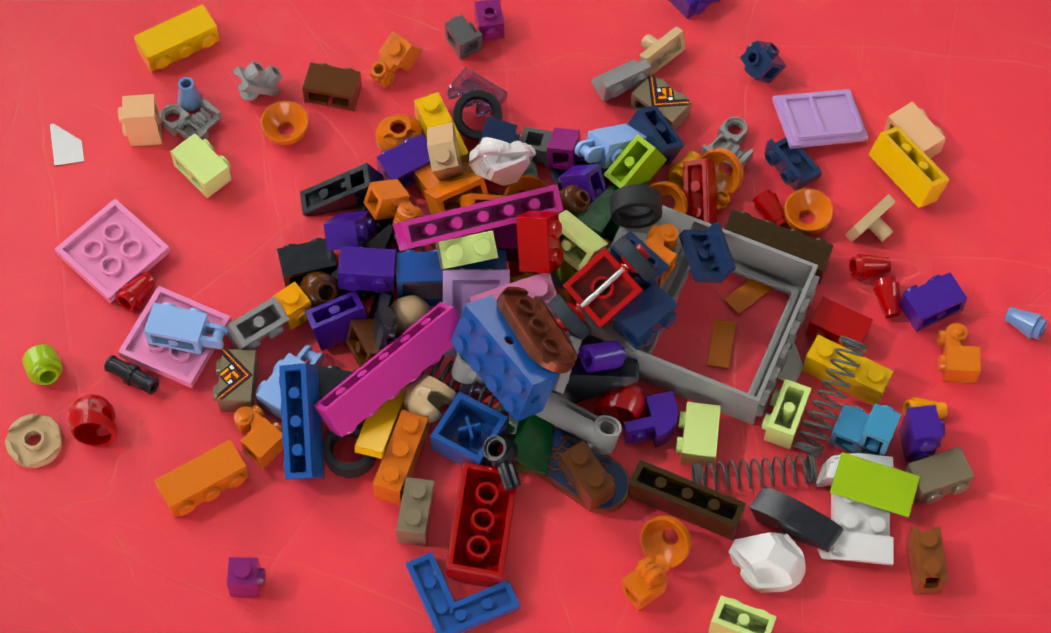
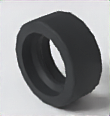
[453,90,502,140]
[609,185,663,228]
[323,423,376,478]

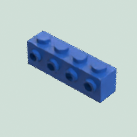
[279,363,325,480]

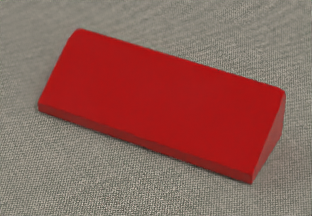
[683,159,717,224]

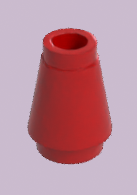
[752,189,787,227]
[849,254,891,281]
[116,272,155,311]
[873,276,901,318]

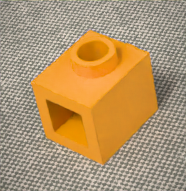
[272,282,312,330]

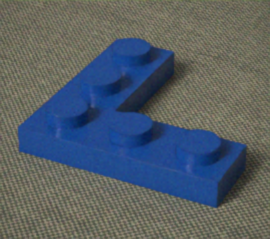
[405,552,520,633]

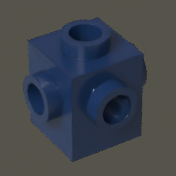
[740,40,786,83]

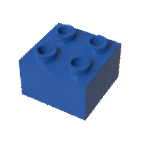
[430,391,508,466]

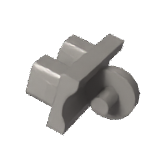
[233,61,283,101]

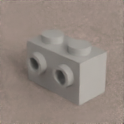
[226,296,289,350]

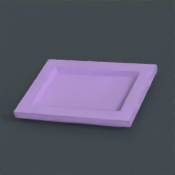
[772,89,869,149]
[443,268,510,357]

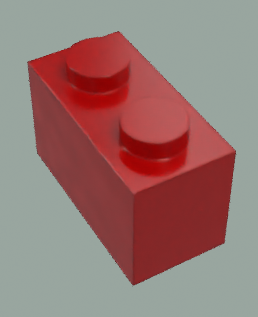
[516,211,564,273]
[806,296,873,352]

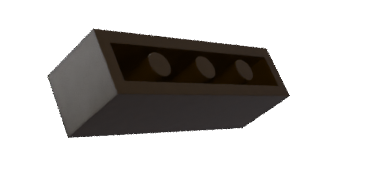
[724,209,834,284]
[627,460,746,540]

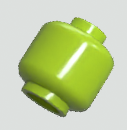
[22,344,63,385]

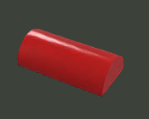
[445,462,519,586]

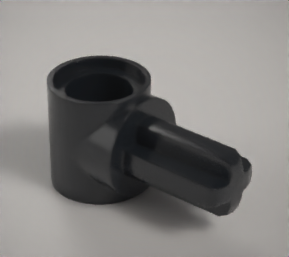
[483,435,521,491]

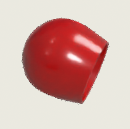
[594,383,646,429]
[68,394,118,447]

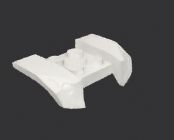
[815,453,894,565]

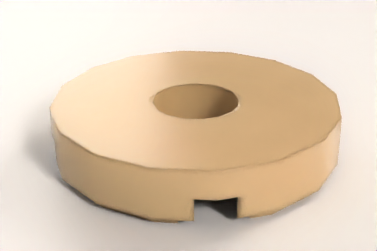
[5,414,63,468]

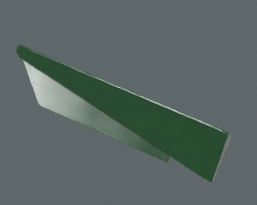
[576,179,651,242]
[505,391,554,475]

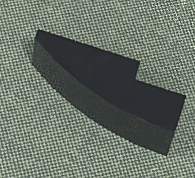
[749,486,843,552]

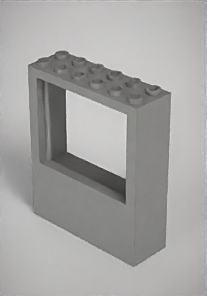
[570,205,820,425]

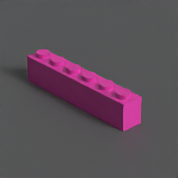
[393,184,564,251]
[313,302,460,437]

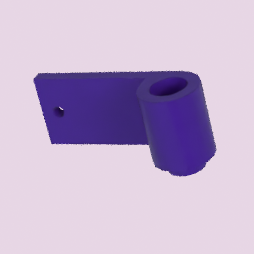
[577,340,626,373]

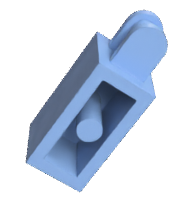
[575,123,647,169]
[144,303,228,355]
[256,345,325,420]

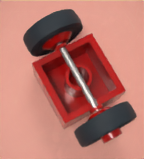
[548,235,657,340]

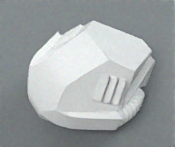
[469,137,536,186]
[728,533,806,593]

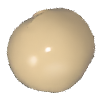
[390,295,432,340]
[403,374,457,423]

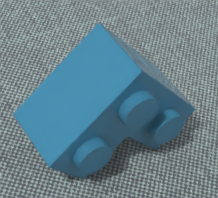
[829,403,901,456]

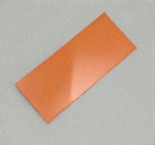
[724,279,773,314]
[707,319,737,368]

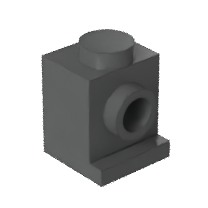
[445,15,482,60]
[519,126,553,168]

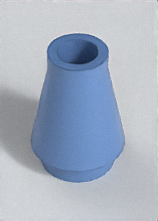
[177,77,203,112]
[1004,306,1048,340]

